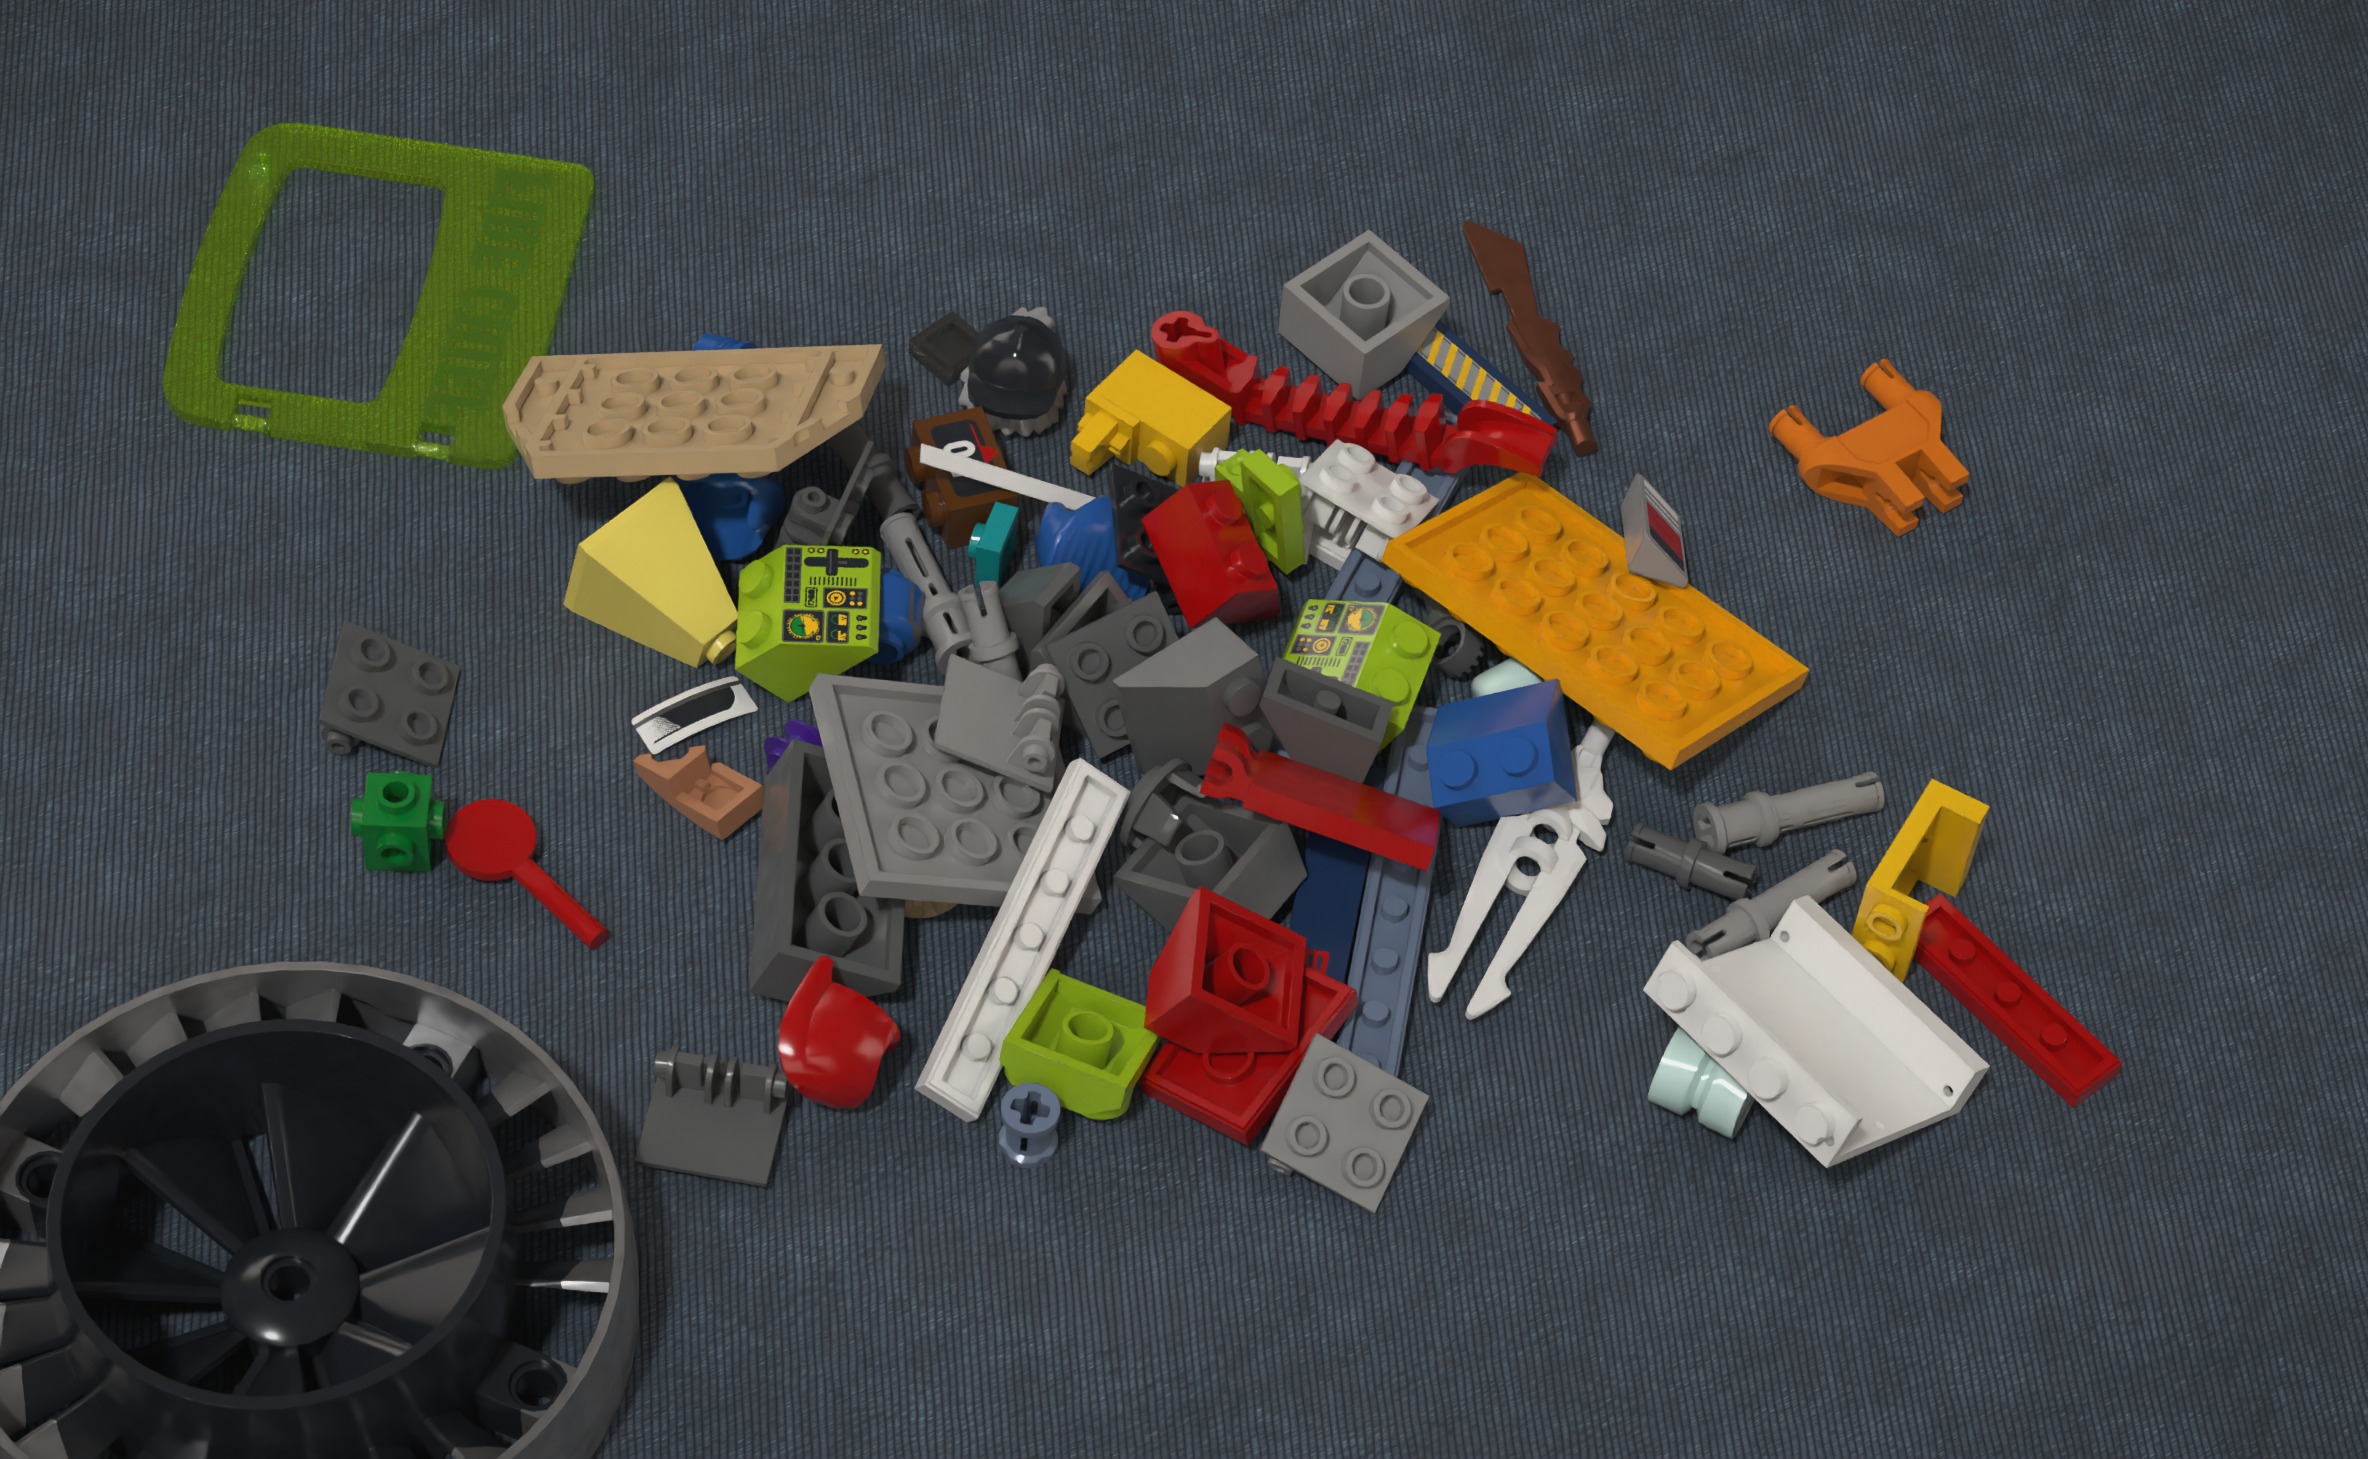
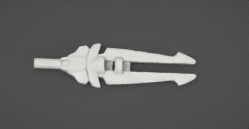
[1427,718,1616,1020]

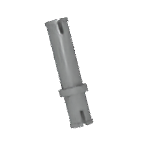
[1686,849,1857,962]

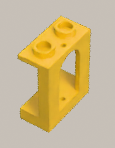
[1851,779,1990,984]

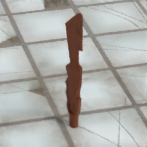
[1462,221,1597,456]

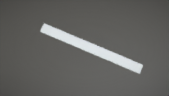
[920,443,1096,510]

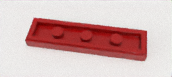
[1913,893,2123,1108]

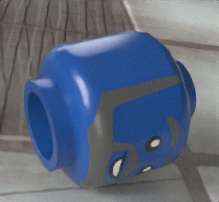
[864,568,925,665]

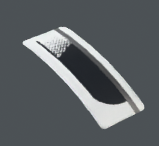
[632,676,758,754]

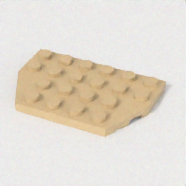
[502,344,886,484]

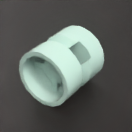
[1647,1026,1755,1139]

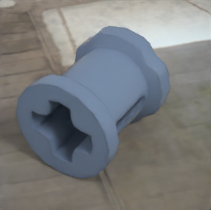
[999,1083,1060,1169]

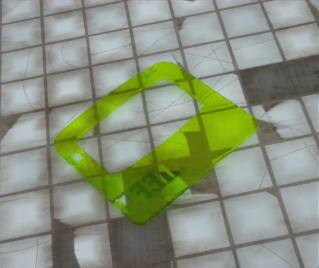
[162,123,594,470]

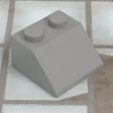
[1278,230,1450,401]

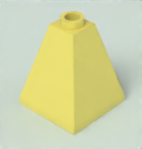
[563,476,738,668]

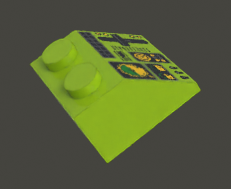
[735,545,881,703]
[1282,599,1441,755]

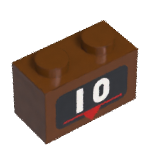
[904,406,1019,550]

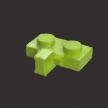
[1214,448,1305,575]

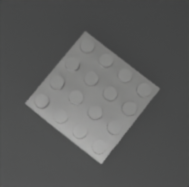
[809,673,1102,914]

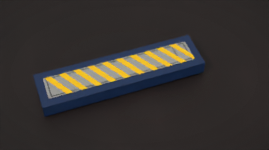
[1404,320,1557,428]

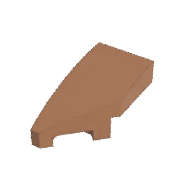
[633,745,764,841]

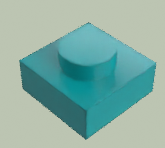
[968,502,1019,588]

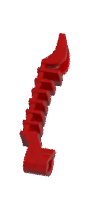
[1151,311,1558,477]

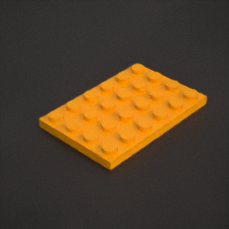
[1381,472,1810,771]

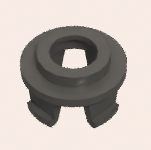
[1120,758,1209,851]

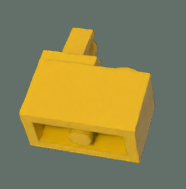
[1070,349,1232,487]

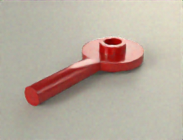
[445,799,609,950]

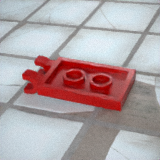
[1199,722,1440,871]

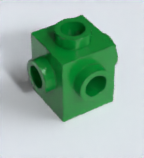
[351,771,446,872]

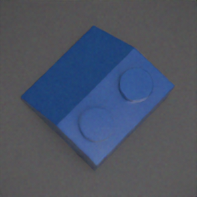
[1426,679,1578,827]

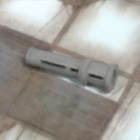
[880,512,980,676]
[1693,771,1885,855]

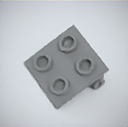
[934,654,1065,793]
[1259,1033,1429,1214]

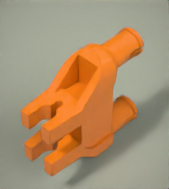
[1768,359,1970,537]

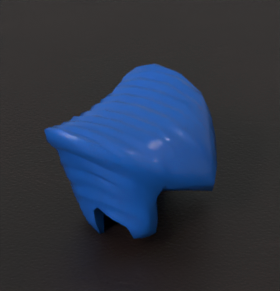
[672,473,787,561]
[1035,494,1150,601]

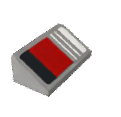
[1621,474,1688,588]

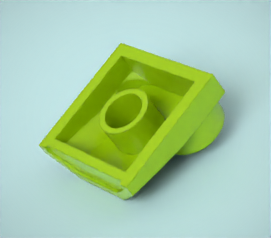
[999,968,1162,1120]

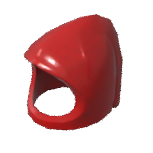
[778,956,901,1109]

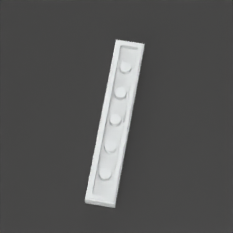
[914,758,1131,1122]

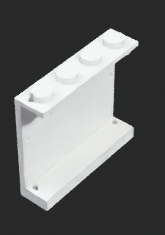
[1643,895,1990,1168]

